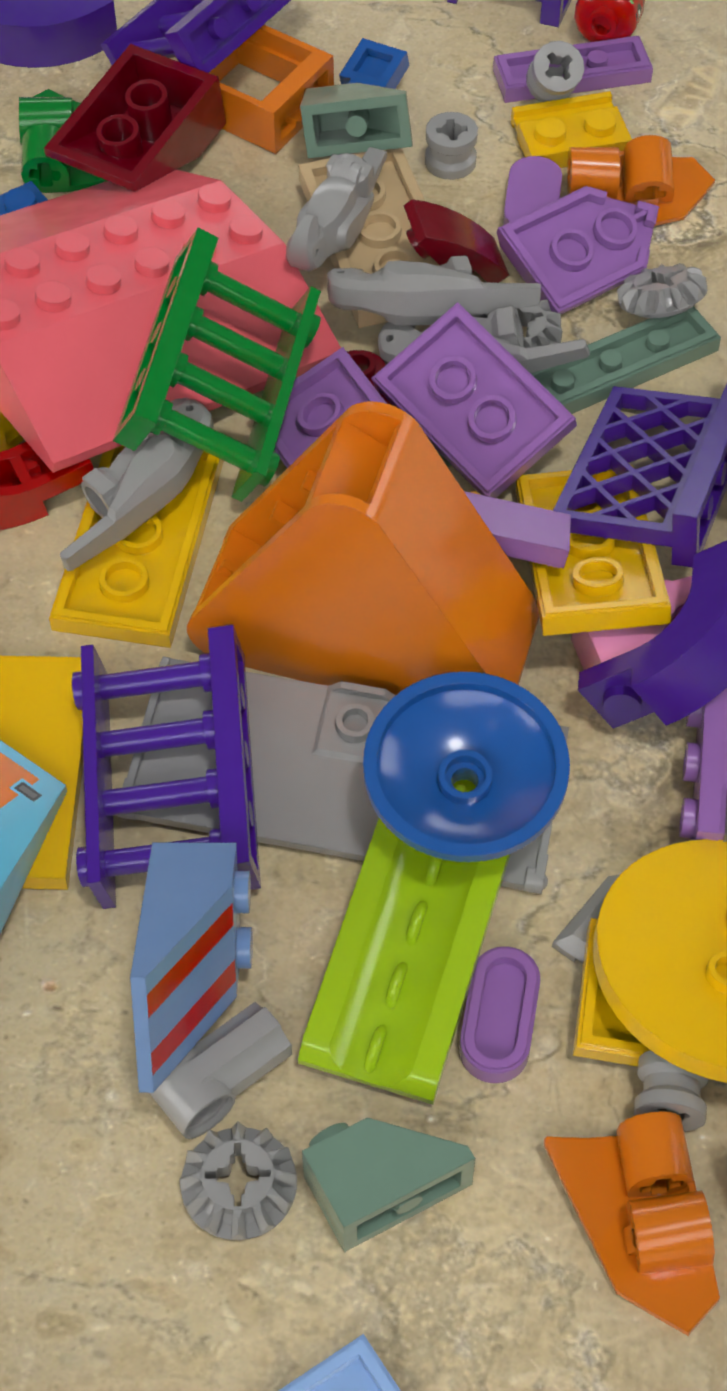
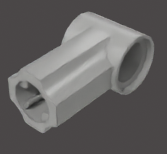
[150,1002,292,1139]

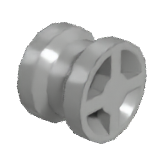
[526,41,584,102]
[425,112,478,180]
[633,1051,709,1131]

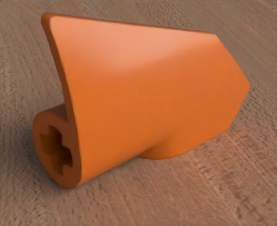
[567,135,715,226]
[544,1111,720,1336]

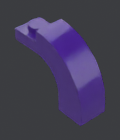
[0,0,117,68]
[578,540,727,729]

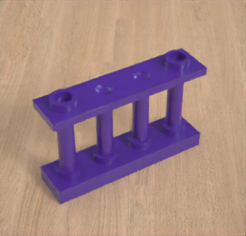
[100,0,291,73]
[72,625,261,909]

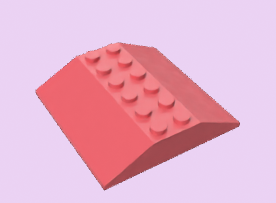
[0,170,341,473]

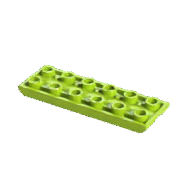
[298,780,511,1105]

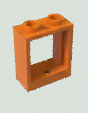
[209,25,334,154]

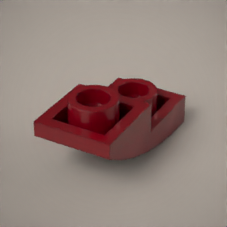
[403,199,510,283]

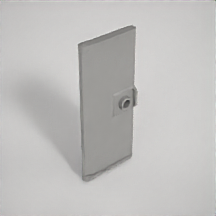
[117,656,569,895]

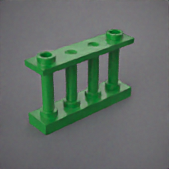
[113,227,321,502]

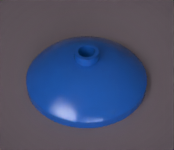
[363,672,570,862]

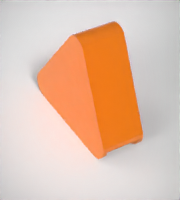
[187,401,540,695]

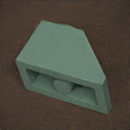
[300,83,413,158]
[302,1117,476,1252]

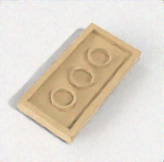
[298,148,440,328]

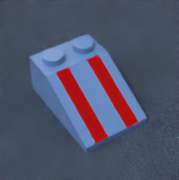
[130,842,253,1093]

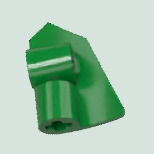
[19,89,107,193]

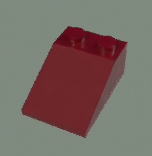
[44,44,226,191]

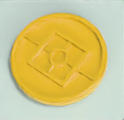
[593,839,727,1083]

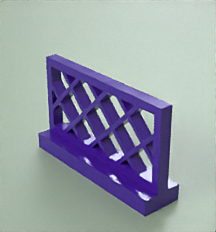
[553,383,727,568]

